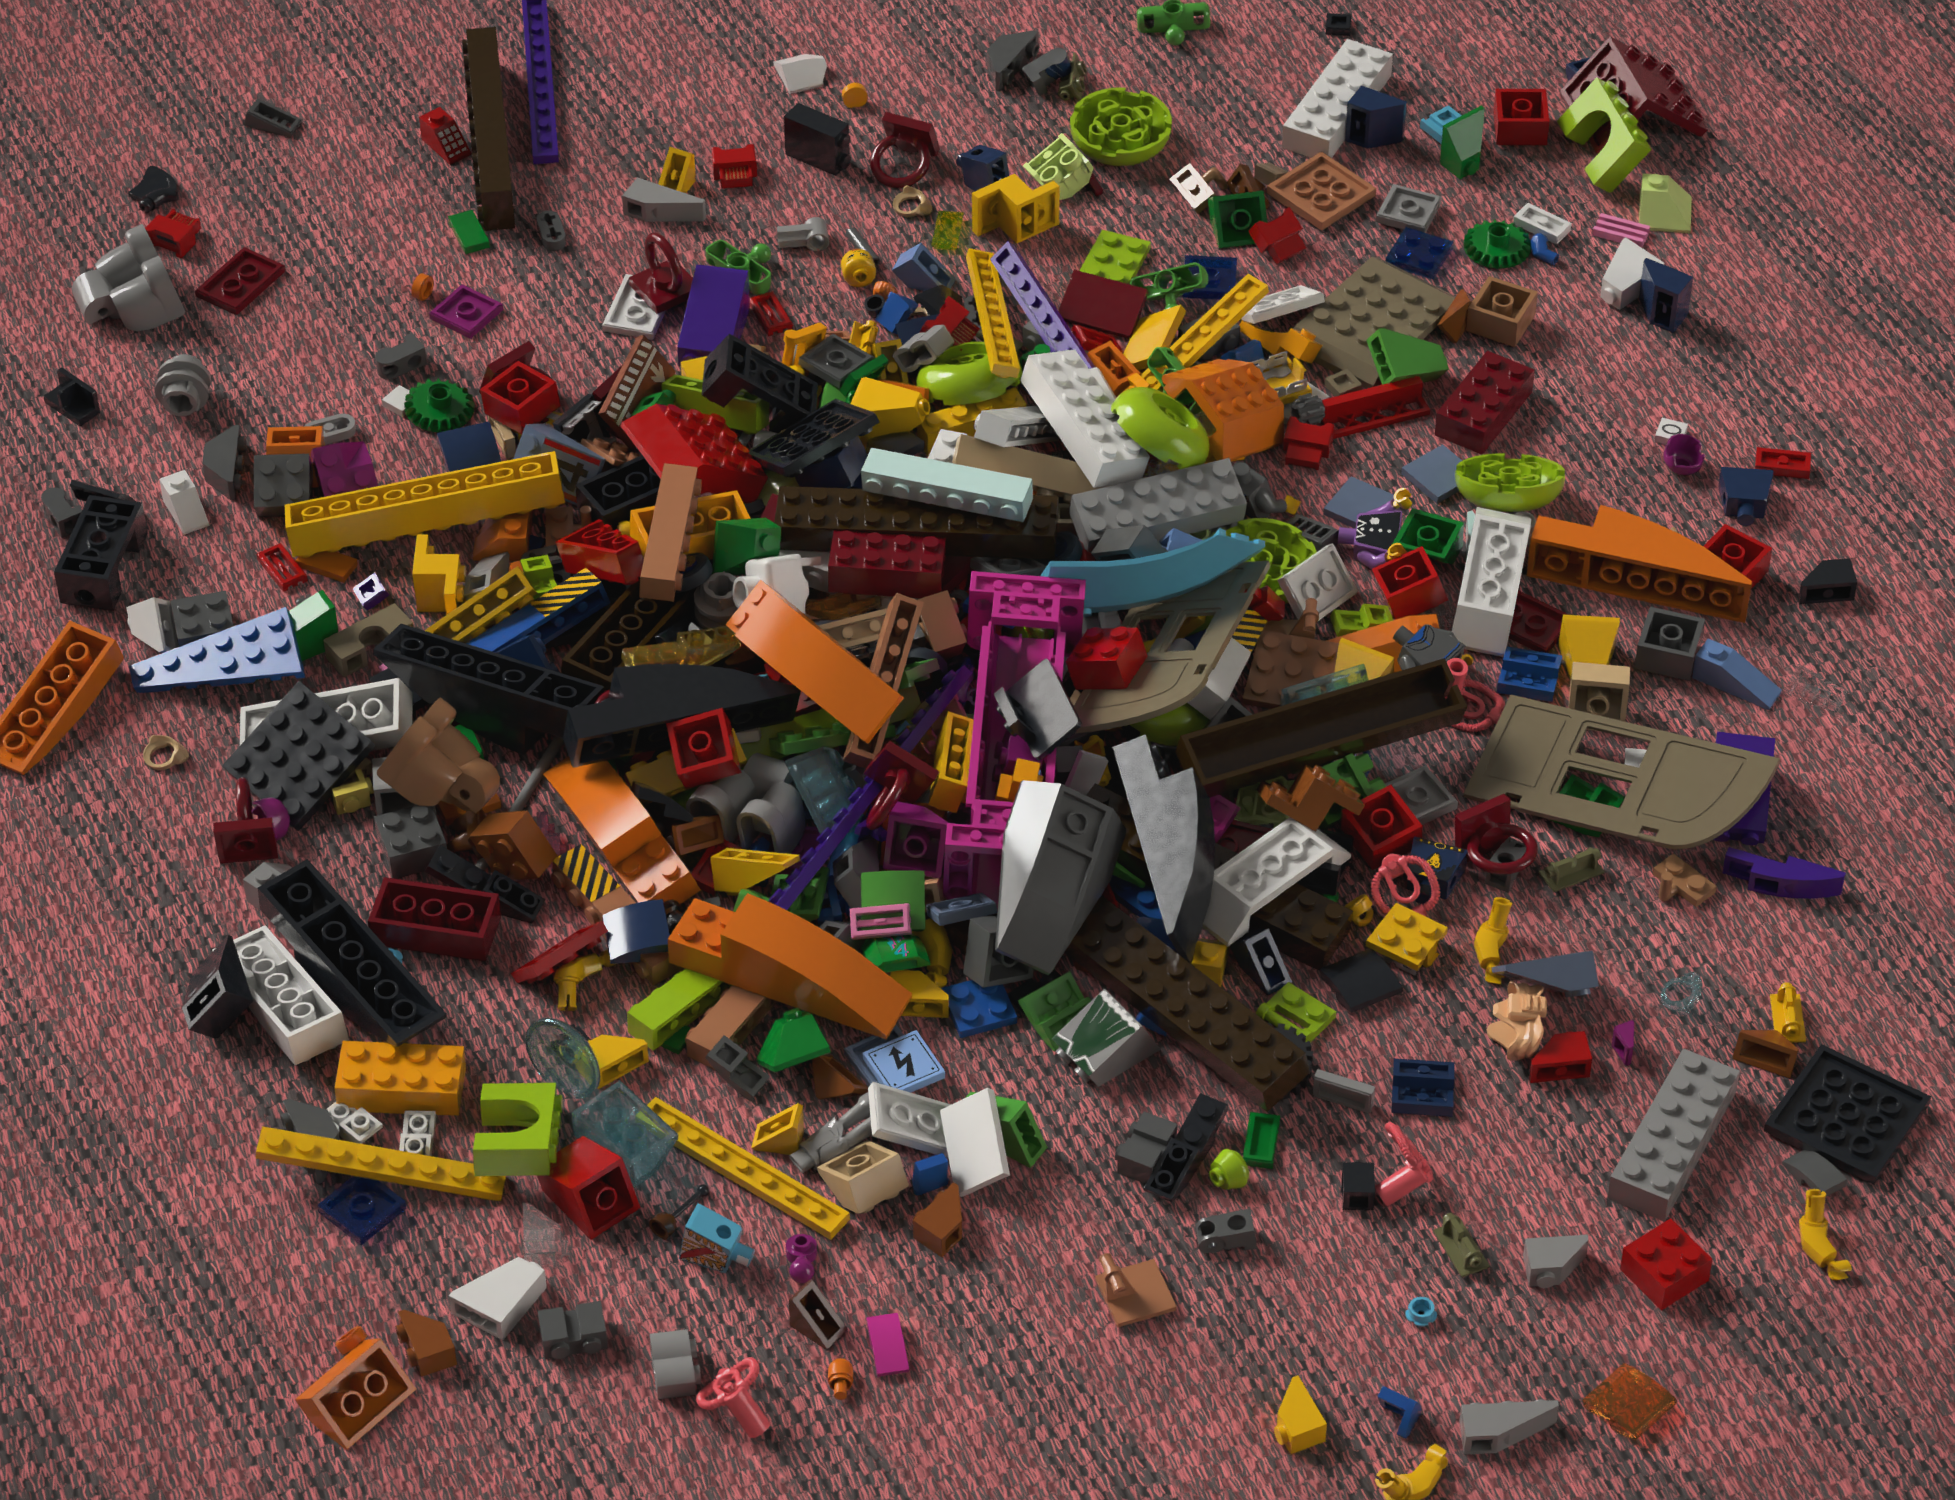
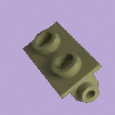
[1058,52,1087,102]
[1539,847,1605,892]
[1433,1213,1490,1278]

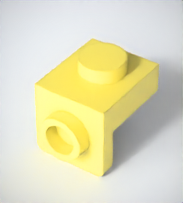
[332,769,374,815]

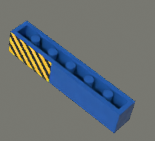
[466,568,611,652]

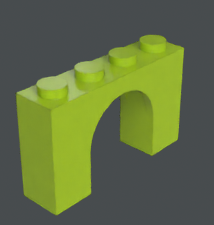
[1557,78,1652,193]
[473,1083,563,1176]

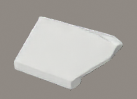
[773,54,827,94]

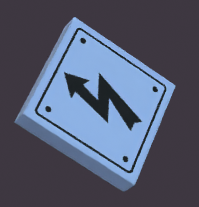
[863,1030,945,1093]

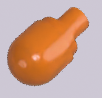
[828,1358,853,1400]

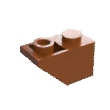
[913,1182,962,1257]
[395,1310,457,1377]

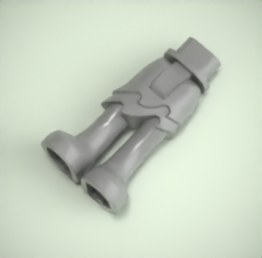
[789,1092,872,1173]

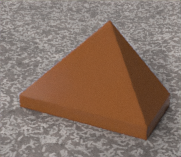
[1437,289,1473,343]
[672,814,724,855]
[1732,1030,1799,1078]
[812,1054,868,1100]

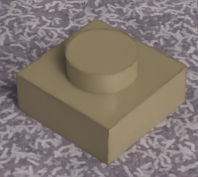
[1325,369,1362,396]

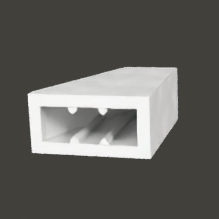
[1600,238,1665,310]
[449,1257,547,1340]

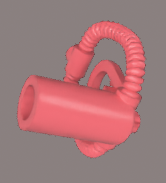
[1445,658,1505,732]
[1371,854,1441,917]
[1375,1122,1433,1207]
[696,1357,770,1438]

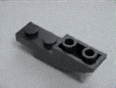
[425,845,546,923]
[1144,1093,1228,1202]

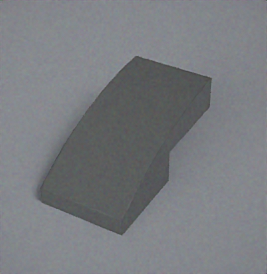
[706,1035,770,1101]
[1782,1151,1847,1197]

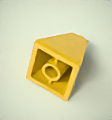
[851,377,930,449]
[1559,615,1620,680]
[1332,637,1394,691]

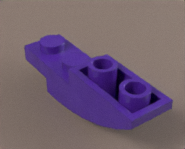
[1723,847,1846,899]

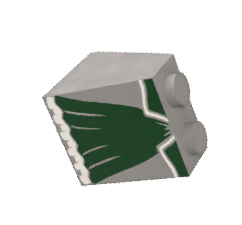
[1052,989,1160,1087]

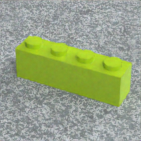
[662,374,769,434]
[627,968,732,1051]

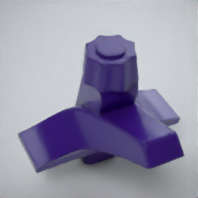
[854,804,887,843]

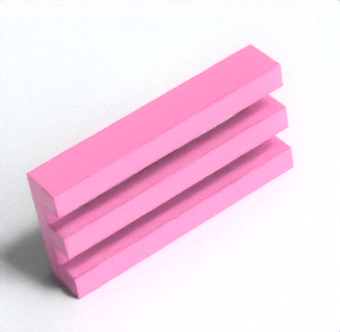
[1592,213,1650,248]
[850,903,912,940]

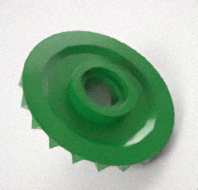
[1463,219,1531,269]
[404,377,474,432]

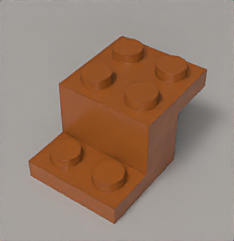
[1256,764,1365,832]

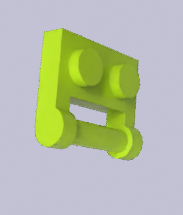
[1256,982,1336,1043]

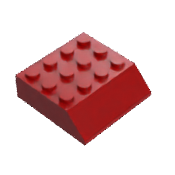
[620,404,768,503]

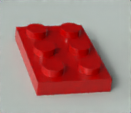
[511,921,608,984]

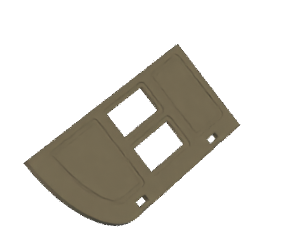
[1074,561,1270,733]
[1463,695,1780,849]

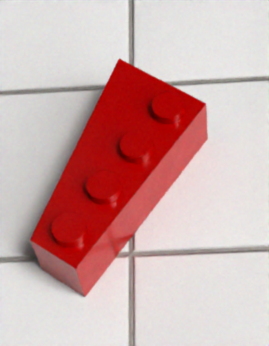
[556,519,644,585]

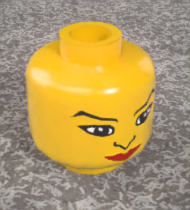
[841,249,876,287]

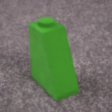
[1366,328,1449,385]
[965,1092,1048,1168]

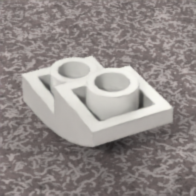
[327,1102,383,1144]
[399,1111,437,1156]

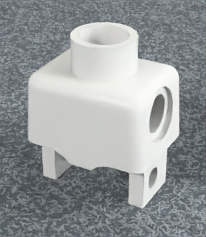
[732,554,825,619]

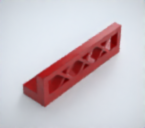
[1320,376,1430,439]

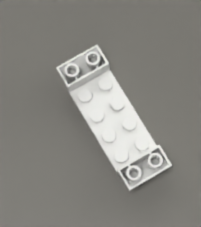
[1452,507,1531,657]
[1202,817,1351,947]

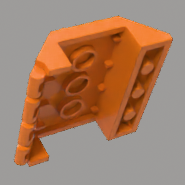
[1162,359,1284,461]

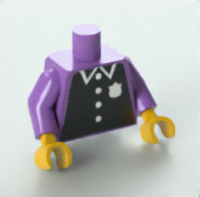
[1338,488,1412,569]

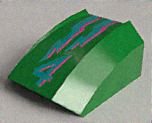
[861,933,930,973]

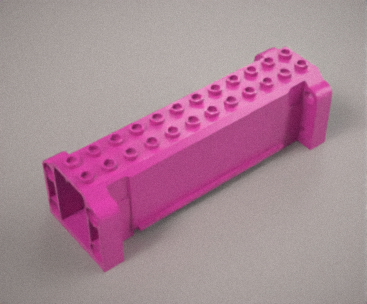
[943,571,1086,912]

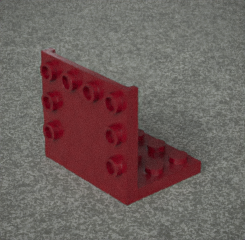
[1560,36,1708,154]

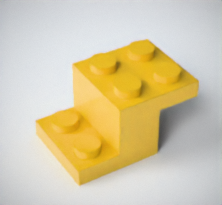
[972,173,1060,244]
[412,534,466,615]

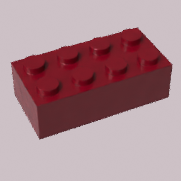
[1435,350,1535,455]
[828,531,946,598]
[368,877,501,961]

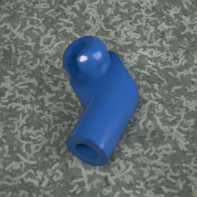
[1530,233,1560,266]

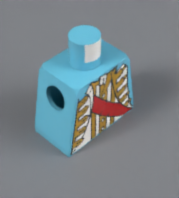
[679,1203,755,1273]

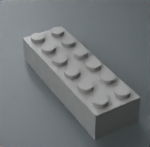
[1069,458,1247,554]
[1607,1048,1740,1222]

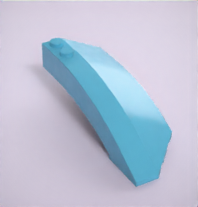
[1041,528,1265,617]

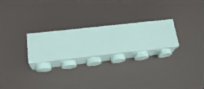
[861,448,1033,522]

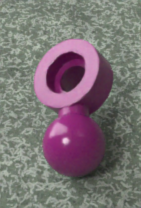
[786,1234,817,1283]

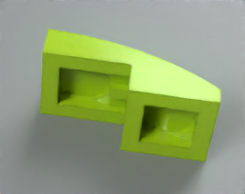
[520,555,557,600]
[1330,604,1393,637]

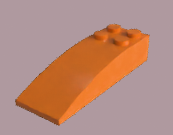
[0,620,124,775]

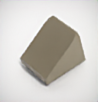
[1254,162,1288,185]

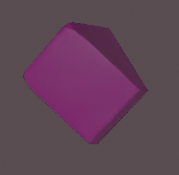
[1611,1020,1634,1066]

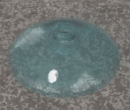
[525,1018,600,1099]

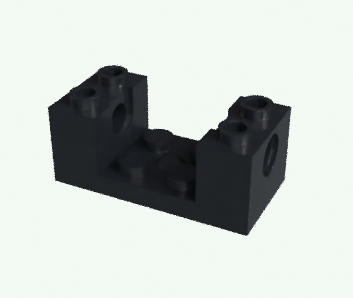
[702,334,818,433]
[54,495,148,611]

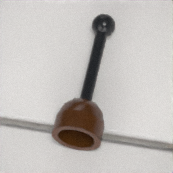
[649,1184,709,1240]

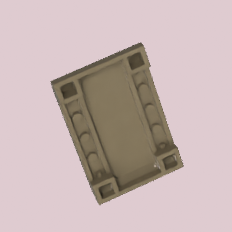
[1293,257,1456,389]

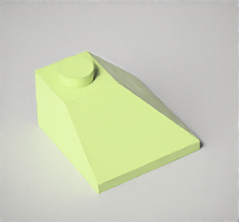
[1639,173,1692,233]

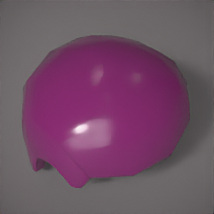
[1663,433,1705,476]
[251,797,290,840]

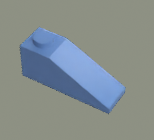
[1692,638,1782,710]

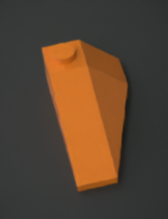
[473,510,533,561]
[1326,614,1439,673]

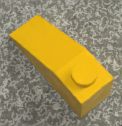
[710,848,800,896]

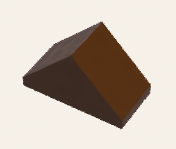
[789,1280,848,1350]

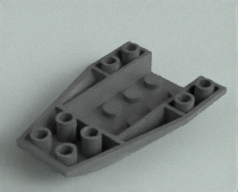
[995,780,1127,975]

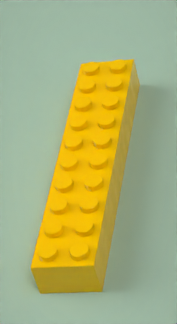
[285,451,565,558]

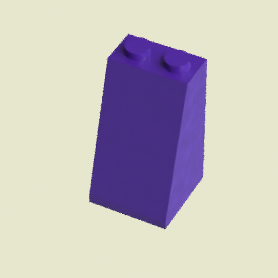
[677,264,750,366]
[1713,732,1775,845]

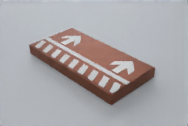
[598,335,676,450]

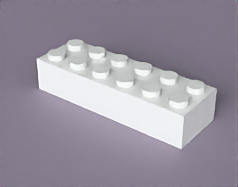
[1282,39,1393,158]
[1020,349,1150,488]

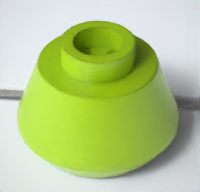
[1209,1149,1249,1190]

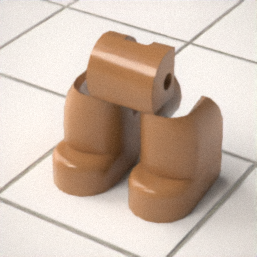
[377,697,500,814]

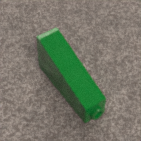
[255,590,339,681]

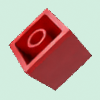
[537,1136,641,1240]

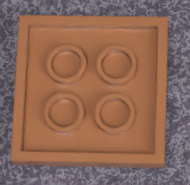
[1267,151,1376,231]
[1243,630,1339,709]

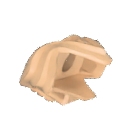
[1487,980,1547,1061]

